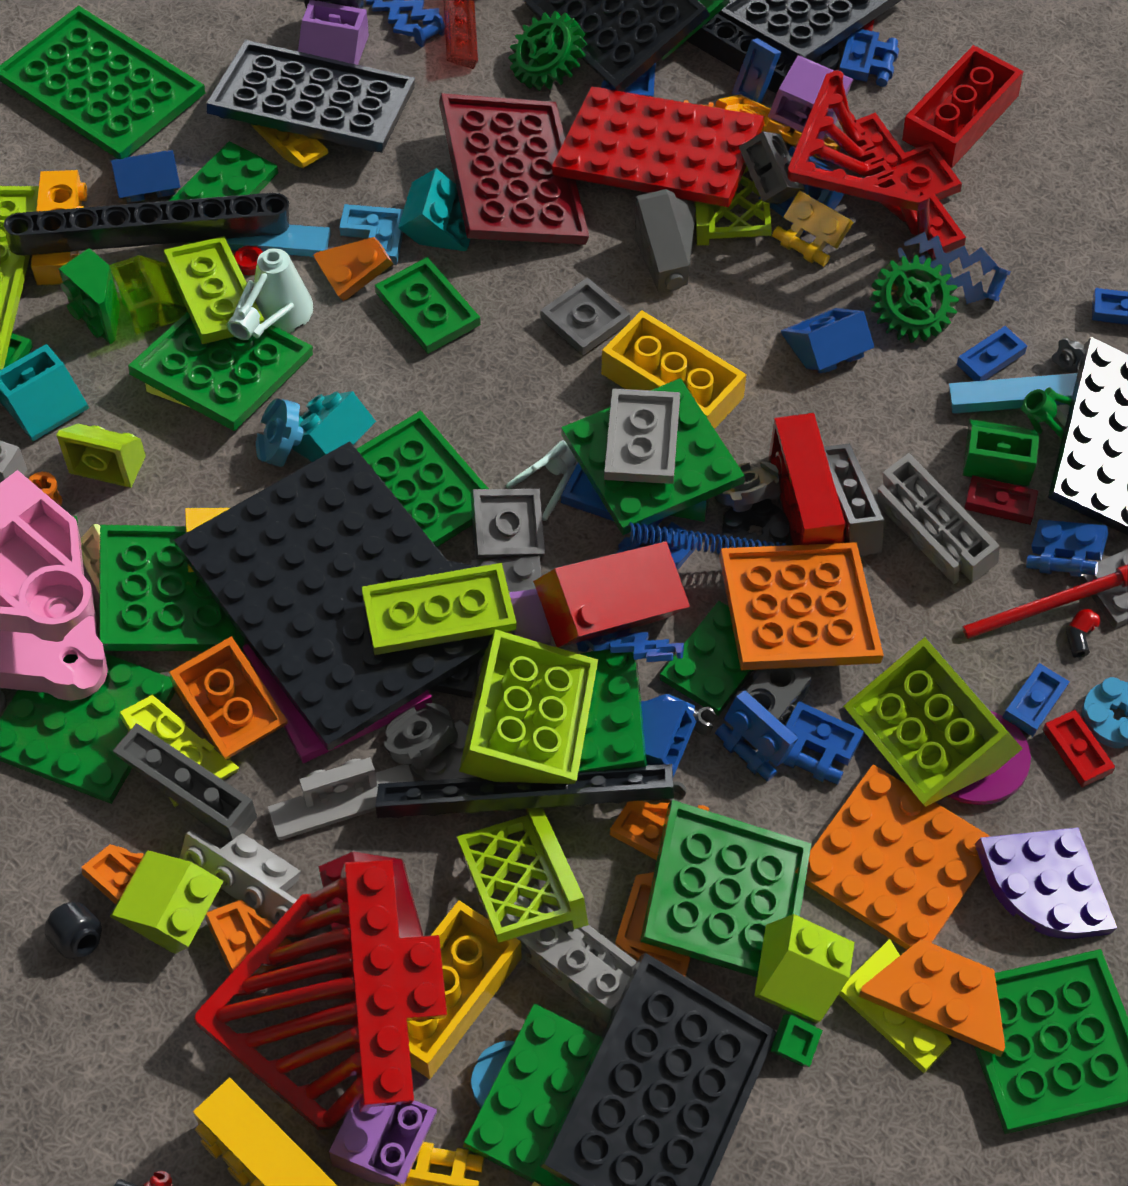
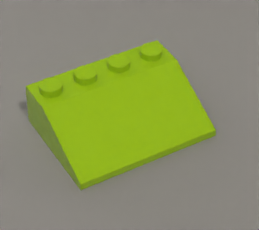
[459,629,598,784]
[843,637,1023,807]

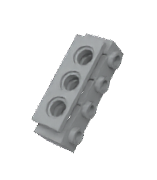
[877,453,1000,584]
[500,885,637,1024]

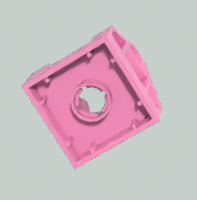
[0,470,108,701]

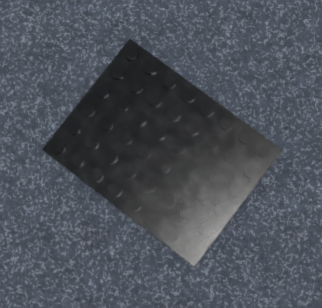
[174,441,493,751]

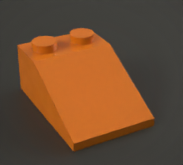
[169,636,288,760]

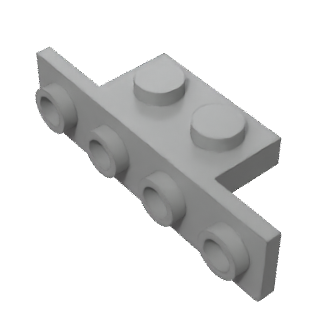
[268,757,414,840]
[179,830,307,938]

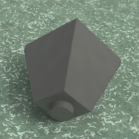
[634,189,696,292]

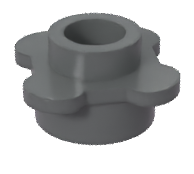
[1052,338,1084,374]

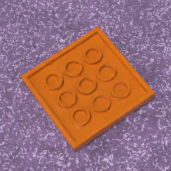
[719,542,884,670]
[795,764,991,950]

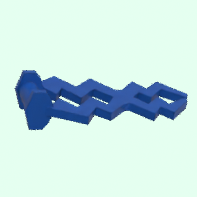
[366,0,445,48]
[898,232,1011,304]
[576,628,684,662]

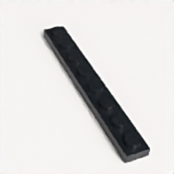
[375,764,674,818]

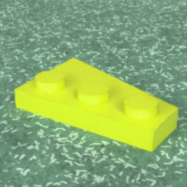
[120,695,239,807]
[839,939,951,1073]

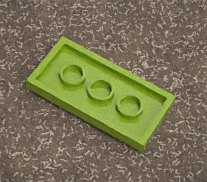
[164,236,265,344]
[361,563,517,655]

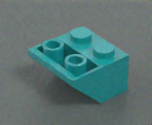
[398,168,470,251]
[0,344,89,441]
[292,391,376,462]

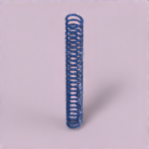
[629,522,792,555]

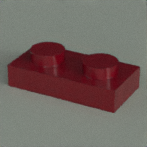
[964,475,1038,525]

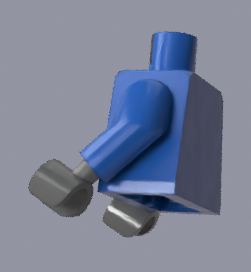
[641,694,716,803]

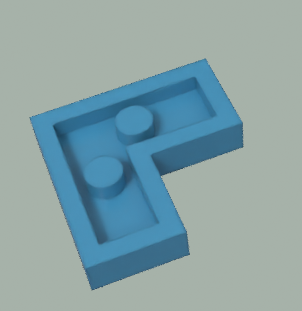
[339,204,404,265]

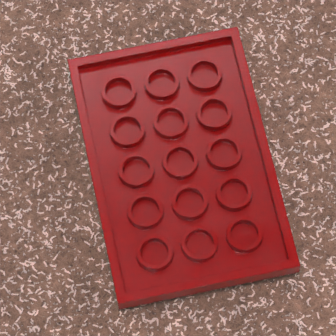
[552,87,764,207]

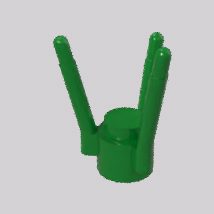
[1021,387,1072,439]

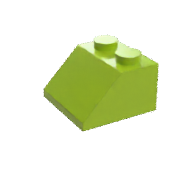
[56,424,146,488]
[110,850,223,954]
[754,914,855,1023]

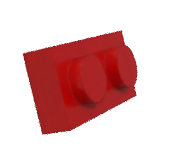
[1042,710,1115,787]

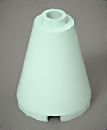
[252,248,313,333]

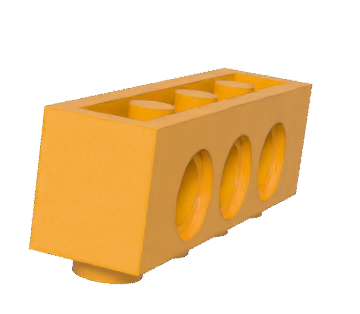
[31,170,87,285]

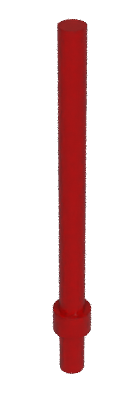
[962,564,1128,639]

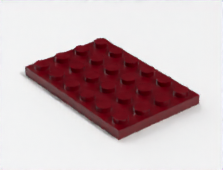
[439,93,589,245]

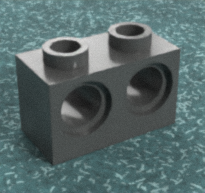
[739,131,805,204]
[734,668,812,724]

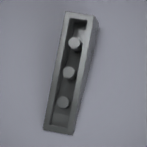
[824,443,884,556]
[113,723,257,842]

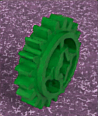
[508,11,587,91]
[869,255,959,343]

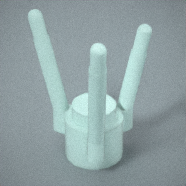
[227,273,294,340]
[506,440,577,521]

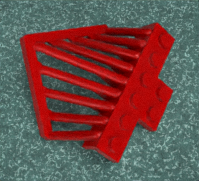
[788,70,966,259]
[194,860,447,1130]

